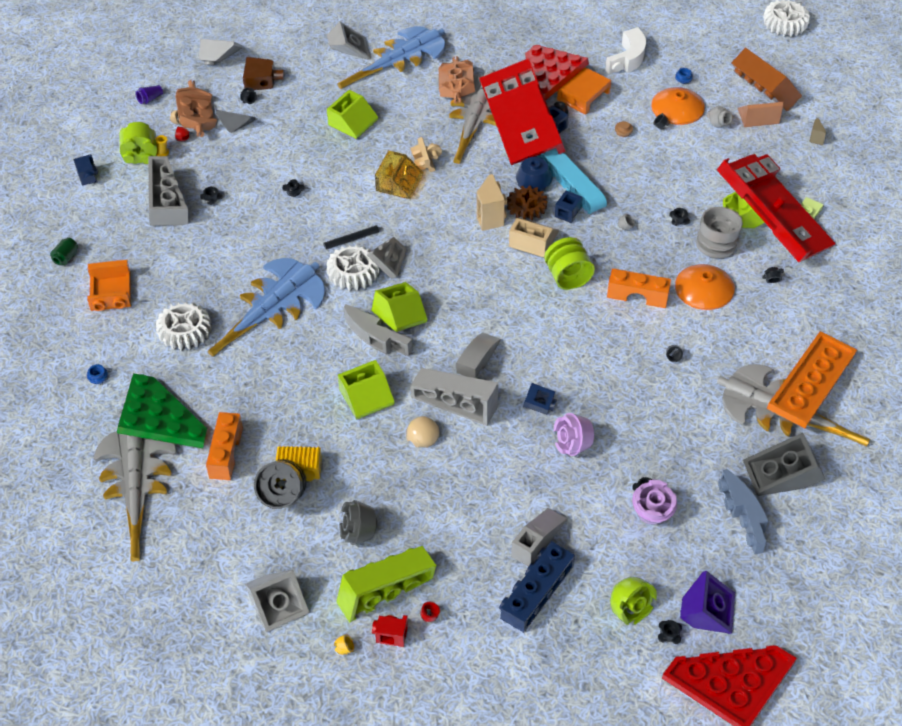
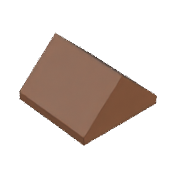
[738,102,783,127]

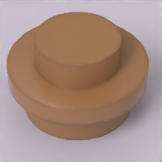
[615,121,633,137]

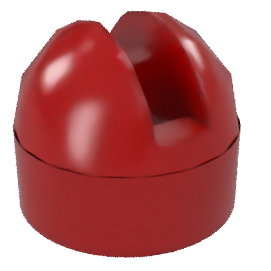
[175,126,189,142]
[420,601,440,622]

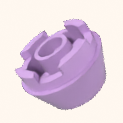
[554,413,594,456]
[632,480,677,525]

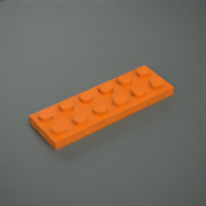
[767,331,857,429]

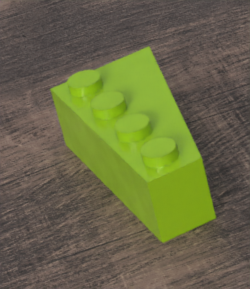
[336,545,437,623]

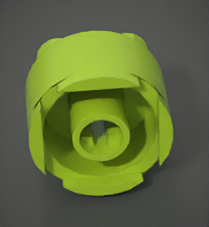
[119,122,157,164]

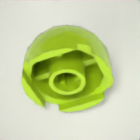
[610,577,657,625]

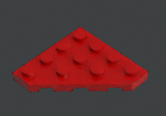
[525,44,589,101]
[662,645,797,726]

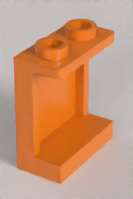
[557,67,611,115]
[87,260,131,311]

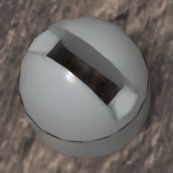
[618,214,635,231]

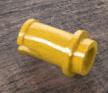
[155,135,169,156]

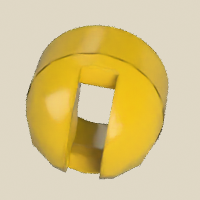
[334,634,354,655]

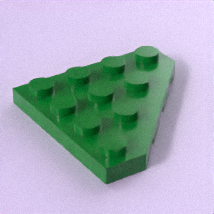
[117,373,207,449]

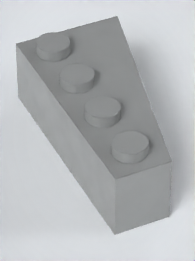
[148,156,188,226]
[410,368,498,426]

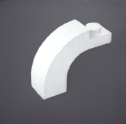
[605,27,646,74]

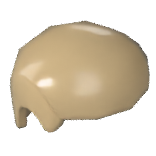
[406,416,440,448]

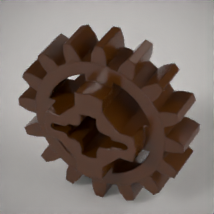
[507,185,548,220]

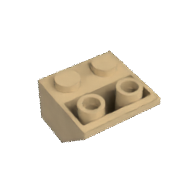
[477,174,507,231]
[509,218,559,257]

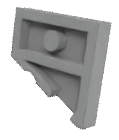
[367,237,406,279]

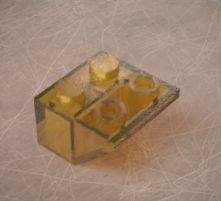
[375,150,424,200]

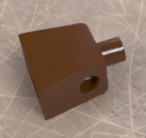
[243,57,284,91]

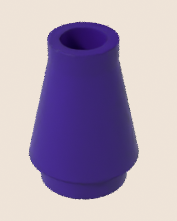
[135,85,163,104]

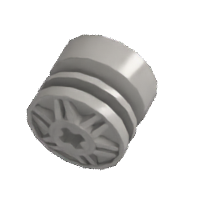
[696,207,743,258]

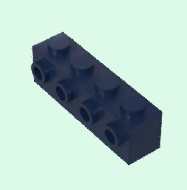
[499,541,575,633]

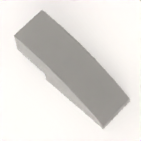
[456,332,501,378]

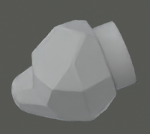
[707,105,733,127]

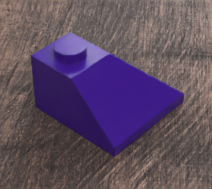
[680,571,735,634]

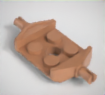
[438,56,475,104]
[175,80,217,137]

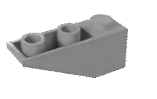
[511,508,567,566]

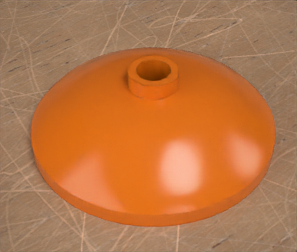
[651,87,705,125]
[675,264,735,310]

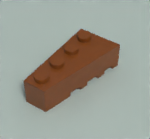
[731,47,802,111]

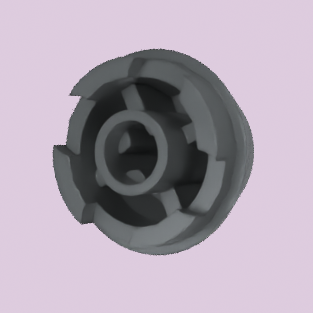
[339,500,377,545]

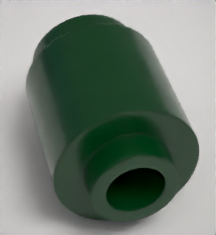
[50,237,78,266]

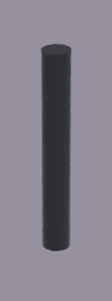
[323,225,379,250]

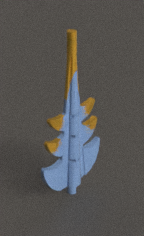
[337,26,445,89]
[208,258,325,356]

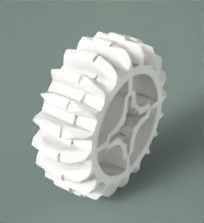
[763,0,810,37]
[327,244,379,291]
[156,301,211,351]

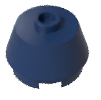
[516,157,553,192]

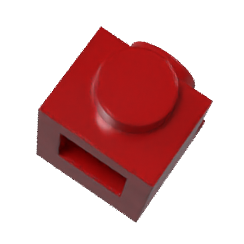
[372,615,408,647]

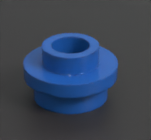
[675,68,693,83]
[87,364,108,384]

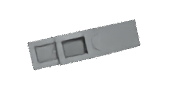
[344,304,412,356]

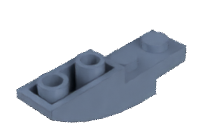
[718,469,768,554]

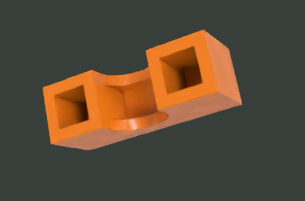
[607,268,671,308]
[206,412,243,480]

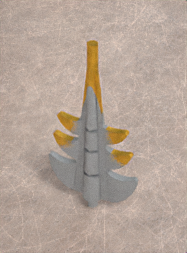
[449,69,496,164]
[717,364,870,447]
[94,431,176,562]

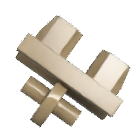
[410,137,442,172]

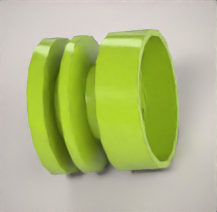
[544,237,595,290]

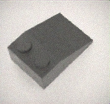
[743,433,825,496]

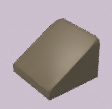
[809,118,826,145]

